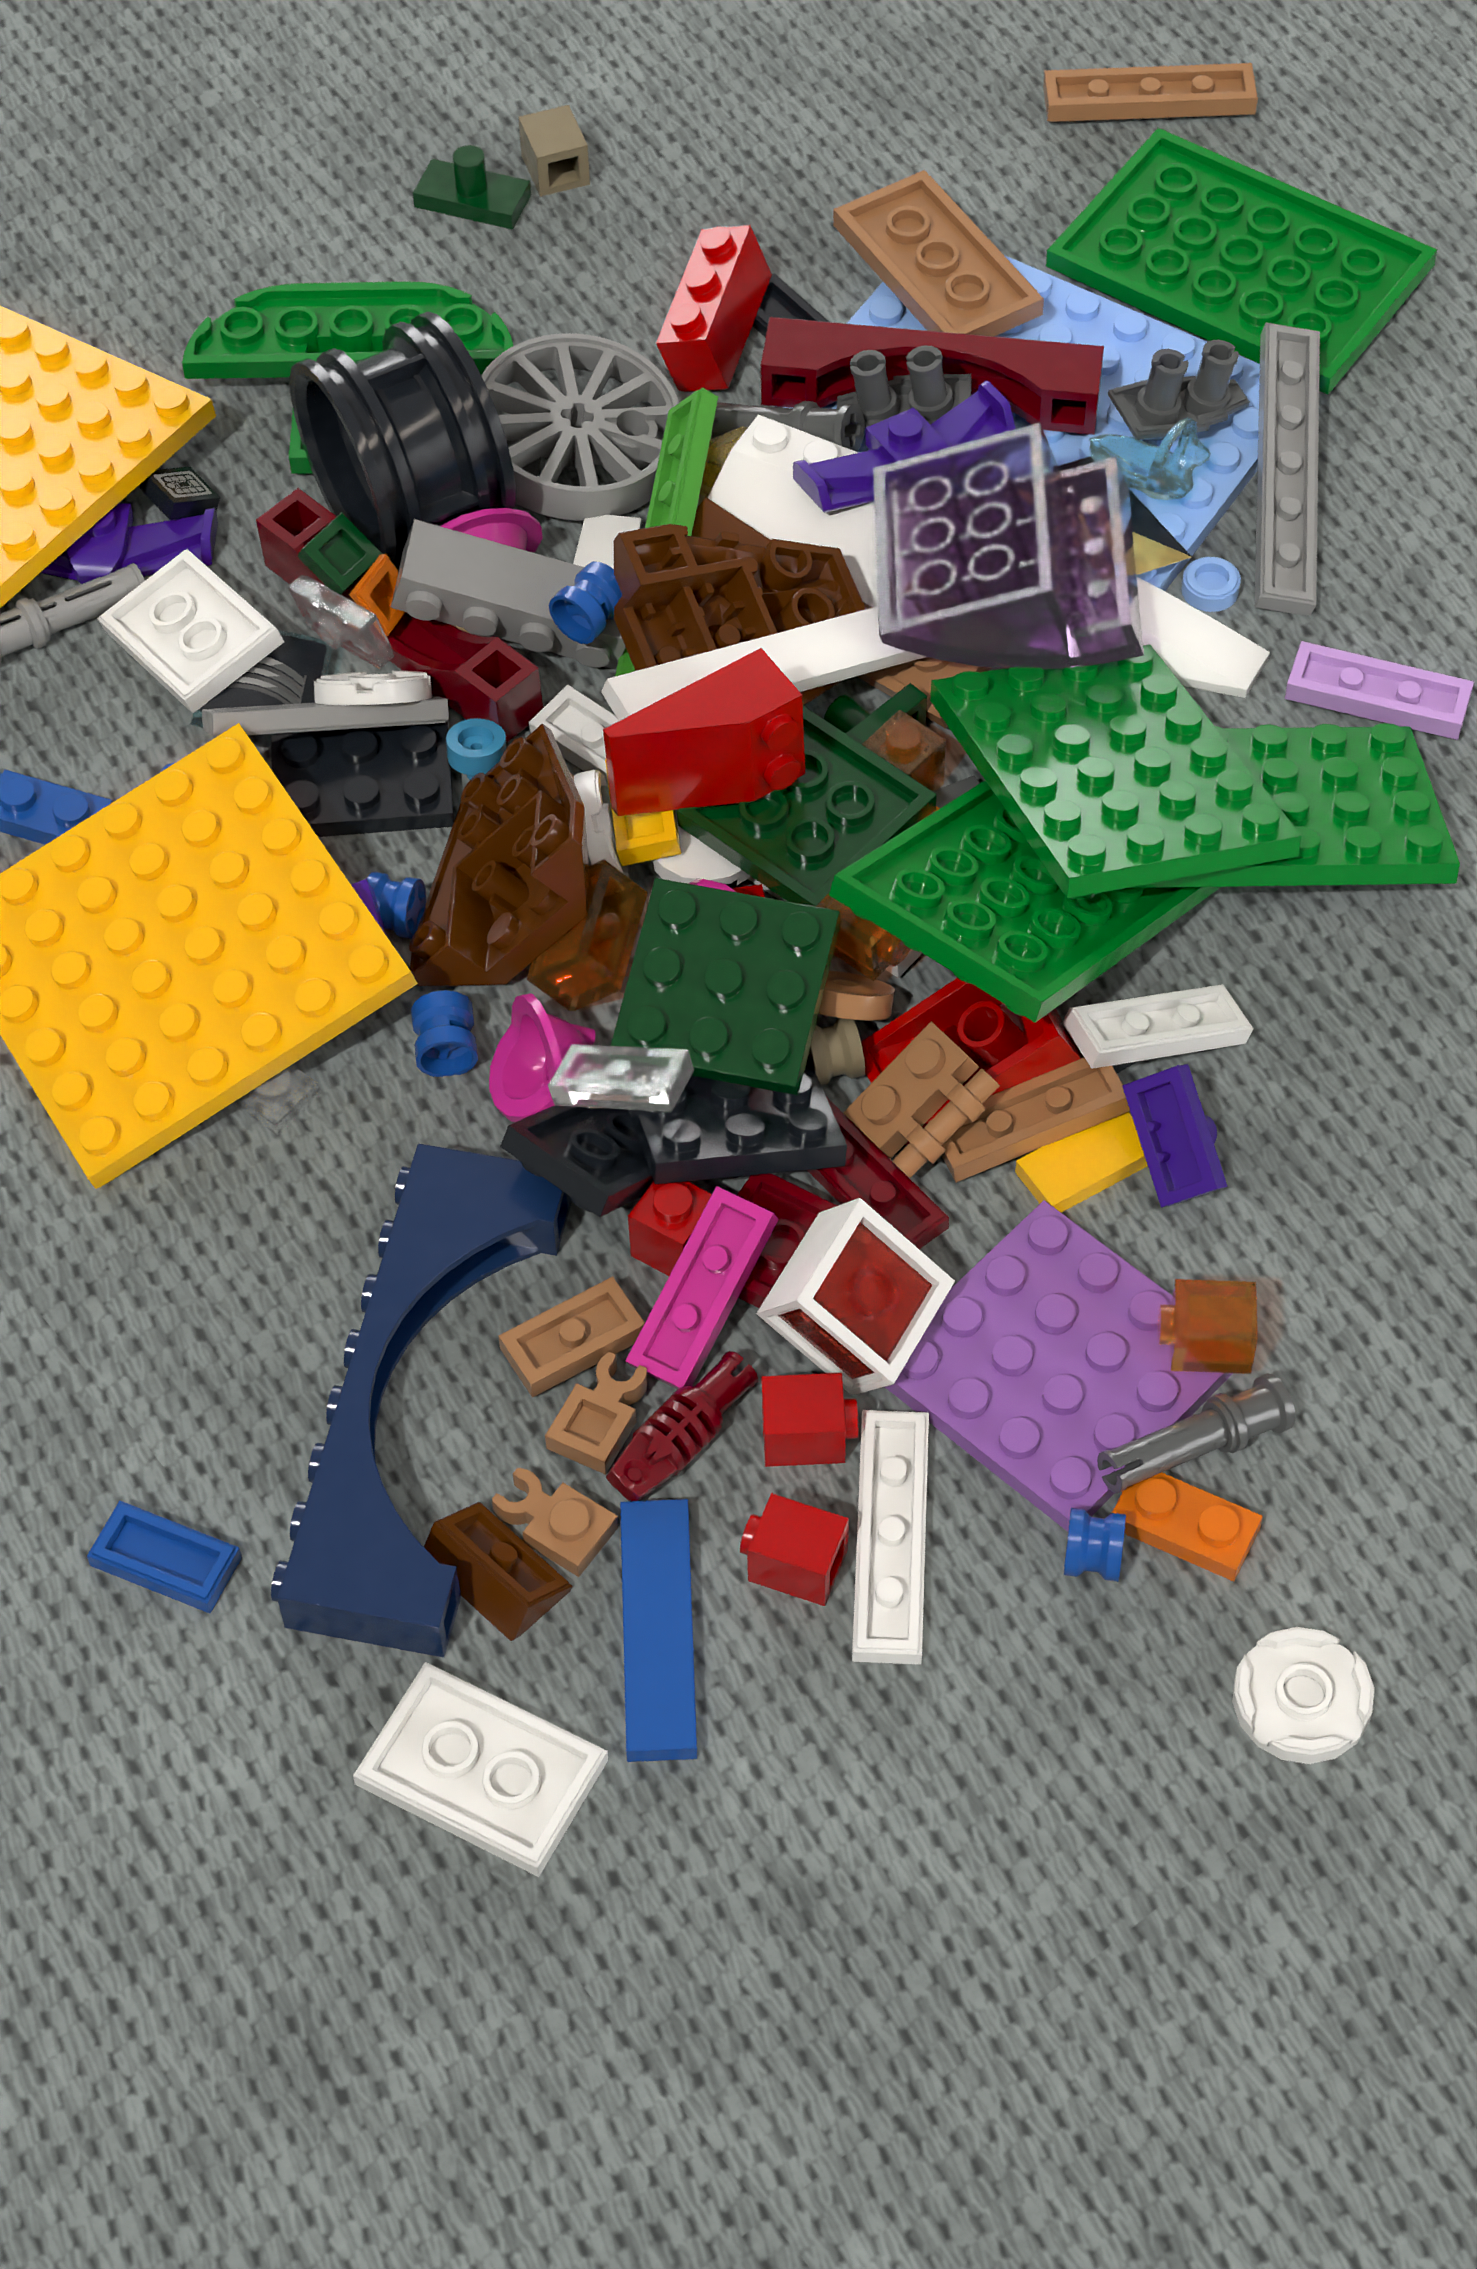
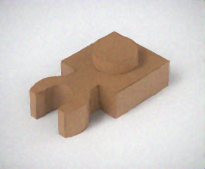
[545,1352,647,1475]
[492,1468,619,1577]

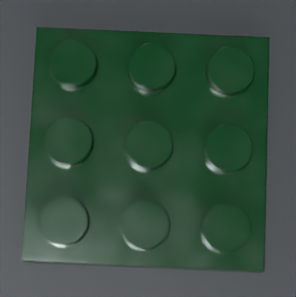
[677,706,937,909]
[609,878,841,1096]

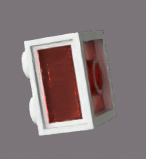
[756,1198,955,1395]

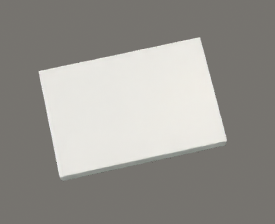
[97,549,284,713]
[353,1662,608,1877]

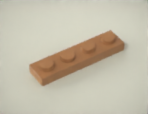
[1043,63,1258,122]

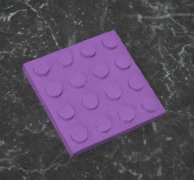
[871,1200,1246,1531]

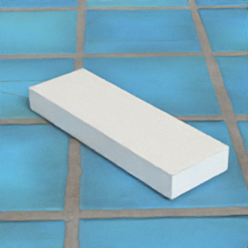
[1062,984,1253,1069]

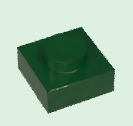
[297,512,382,598]

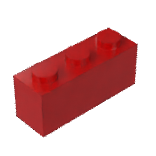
[656,225,772,392]

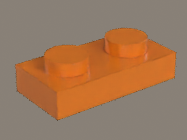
[1112,1472,1263,1581]

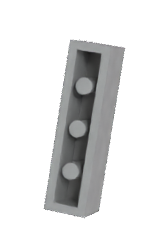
[390,519,626,669]

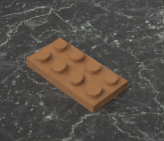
[833,170,1044,337]

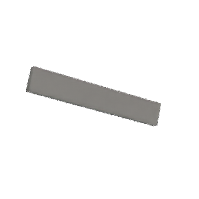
[1254,323,1320,615]

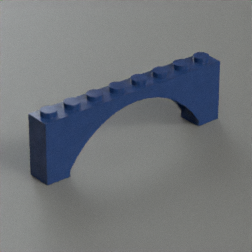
[271,1143,572,1658]

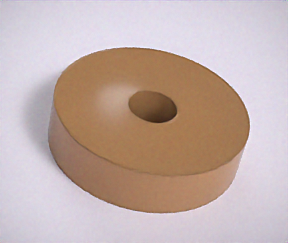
[819,971,895,1021]

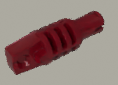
[606,1351,758,1501]

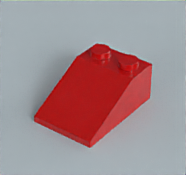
[603,648,805,816]
[861,978,1083,1145]

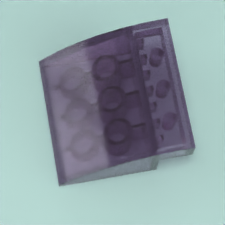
[873,423,1144,669]

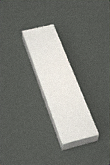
[852,1410,929,1664]

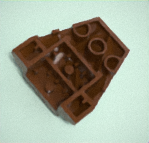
[613,524,866,706]

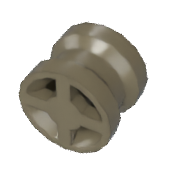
[808,1018,865,1086]

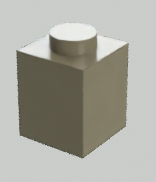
[518,105,590,197]

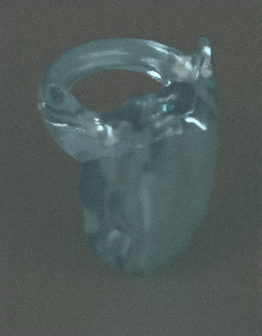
[1089,417,1211,500]

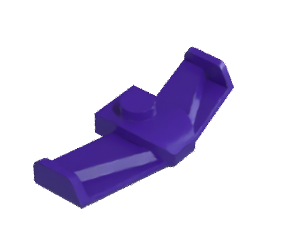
[793,380,1016,513]
[41,503,218,584]

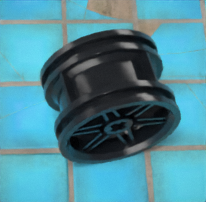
[289,312,516,563]

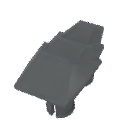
[1108,340,1249,440]
[837,345,972,428]

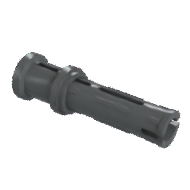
[711,401,865,452]
[1097,1373,1295,1493]

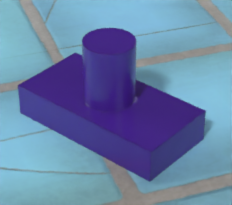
[1122,1064,1228,1208]

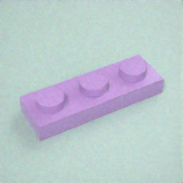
[1285,641,1474,740]

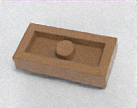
[498,1276,645,1398]

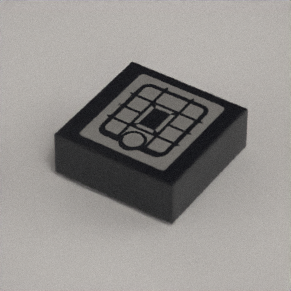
[139,466,220,520]

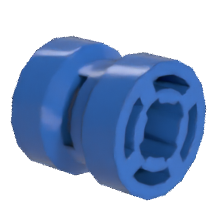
[549,561,622,644]
[411,990,478,1077]

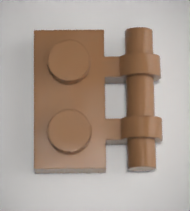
[843,1021,1000,1178]

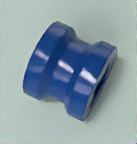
[367,872,426,939]
[1064,1508,1126,1582]

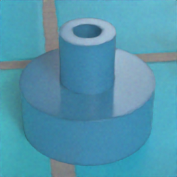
[446,718,506,779]

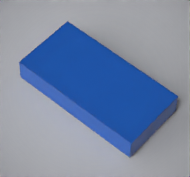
[87,1501,242,1614]

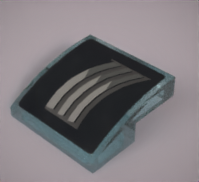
[190,630,334,737]

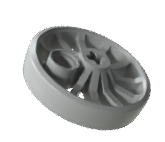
[482,333,679,521]

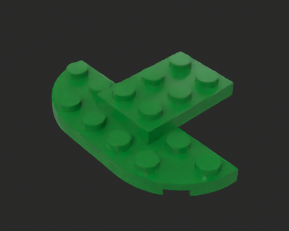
[182,281,513,474]

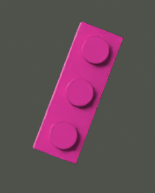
[625,1186,779,1389]

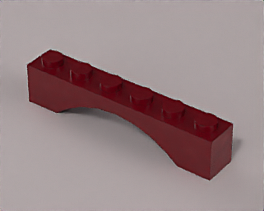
[761,317,1104,435]
[256,488,543,743]

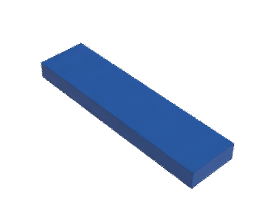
[620,1499,697,1762]

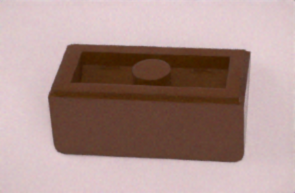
[424,1502,573,1641]

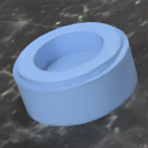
[1181,557,1241,612]

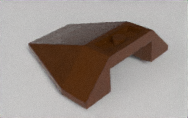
[409,724,590,986]

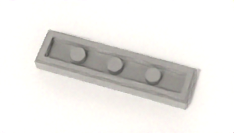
[202,695,449,737]

